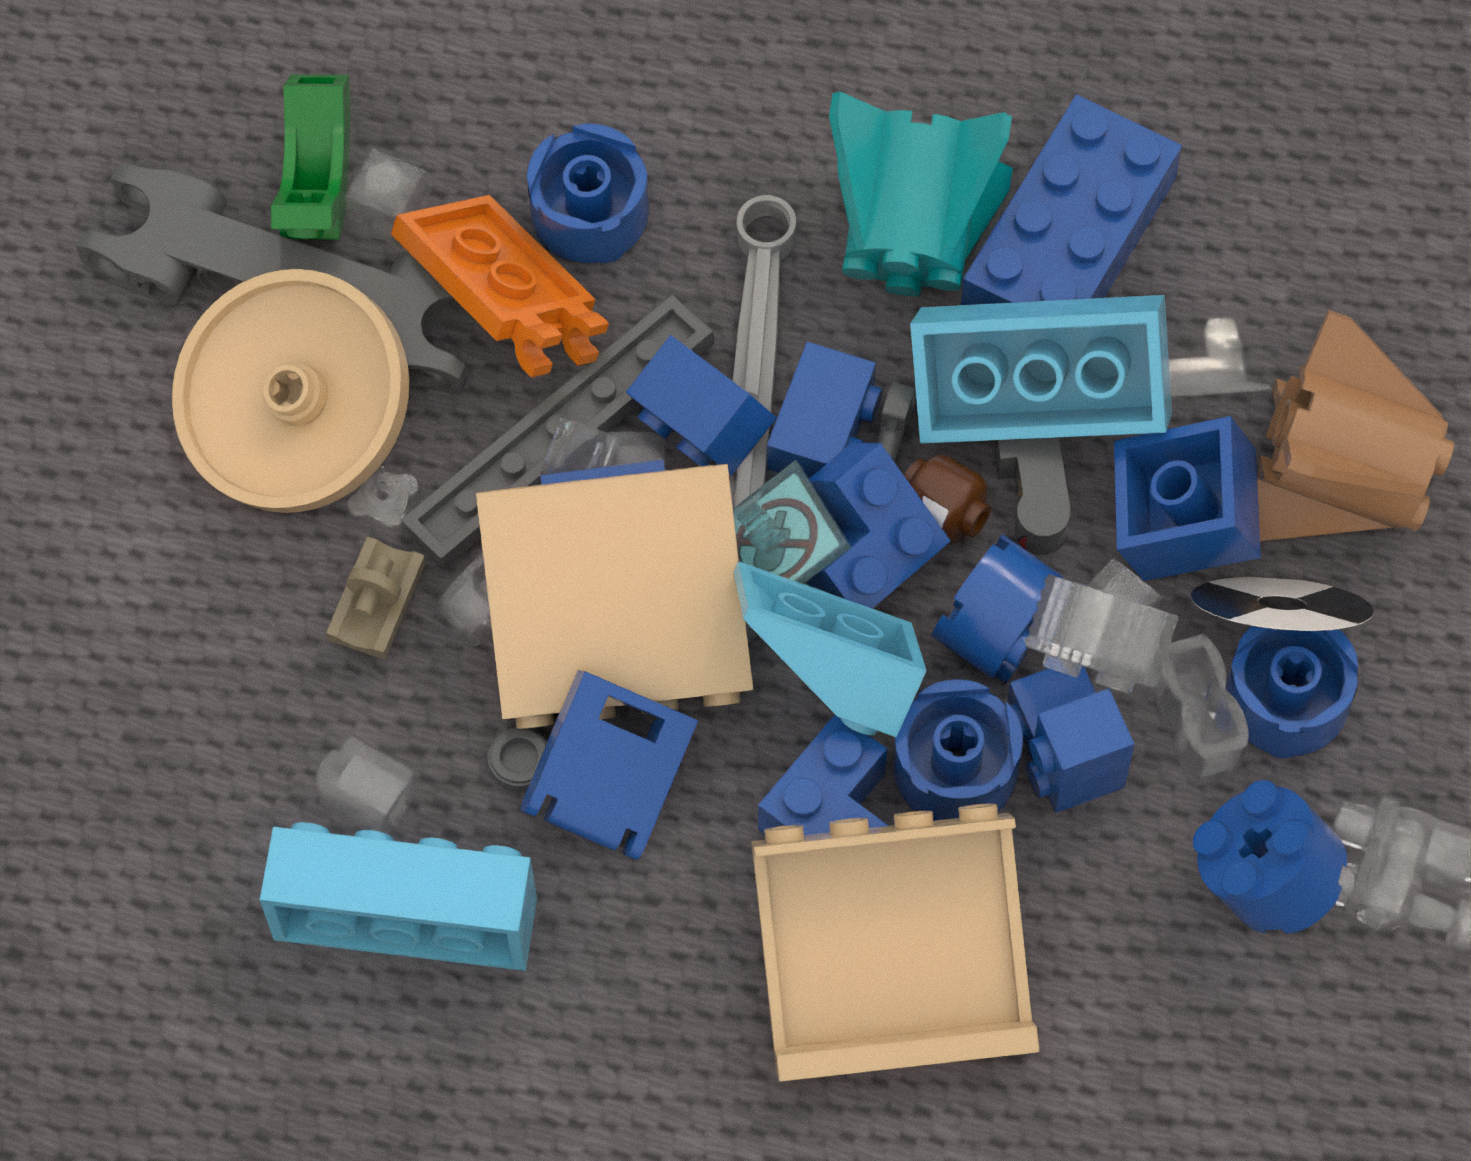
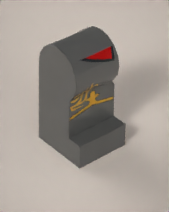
[995,437,1071,555]

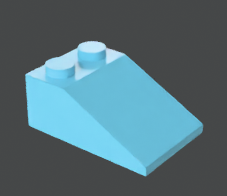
[733,561,927,737]

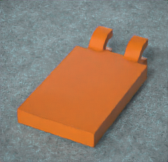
[391,195,609,378]

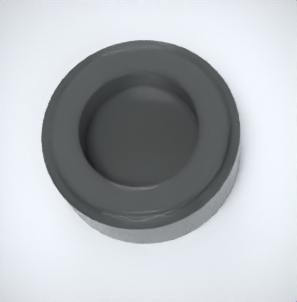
[488,727,547,792]

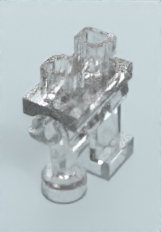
[1332,797,1471,953]

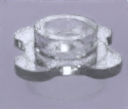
[348,465,419,529]

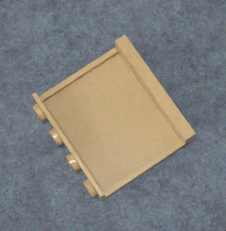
[476,464,753,729]
[751,803,1039,1082]

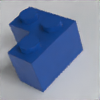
[803,443,950,609]
[1007,657,1134,813]
[758,715,888,835]

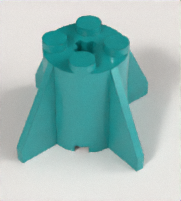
[829,92,1013,297]

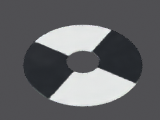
[1191,577,1374,631]

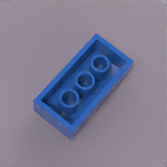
[961,94,1182,305]

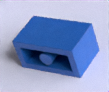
[626,335,777,475]
[767,341,883,482]

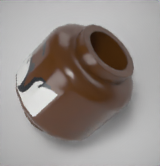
[904,454,991,546]

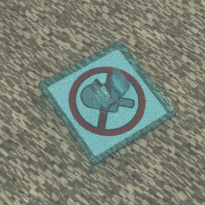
[733,460,851,584]

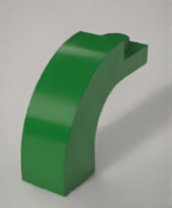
[271,74,350,240]

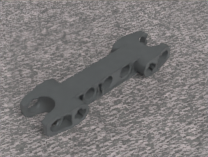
[76,165,480,394]

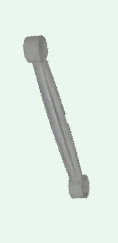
[729,195,796,643]

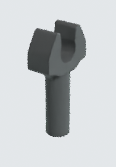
[876,382,917,462]

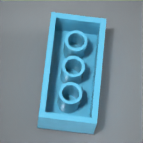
[910,295,1172,443]
[260,822,537,971]

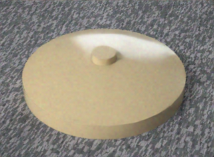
[172,269,409,513]

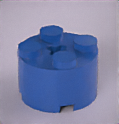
[527,123,649,263]
[931,534,1072,683]
[1224,626,1358,758]
[893,679,1023,821]
[1193,780,1347,934]

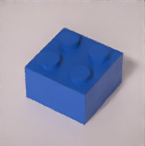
[1114,416,1261,581]

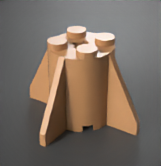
[1257,309,1454,541]

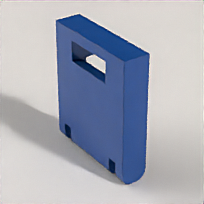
[521,670,698,860]

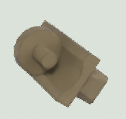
[326,536,426,660]

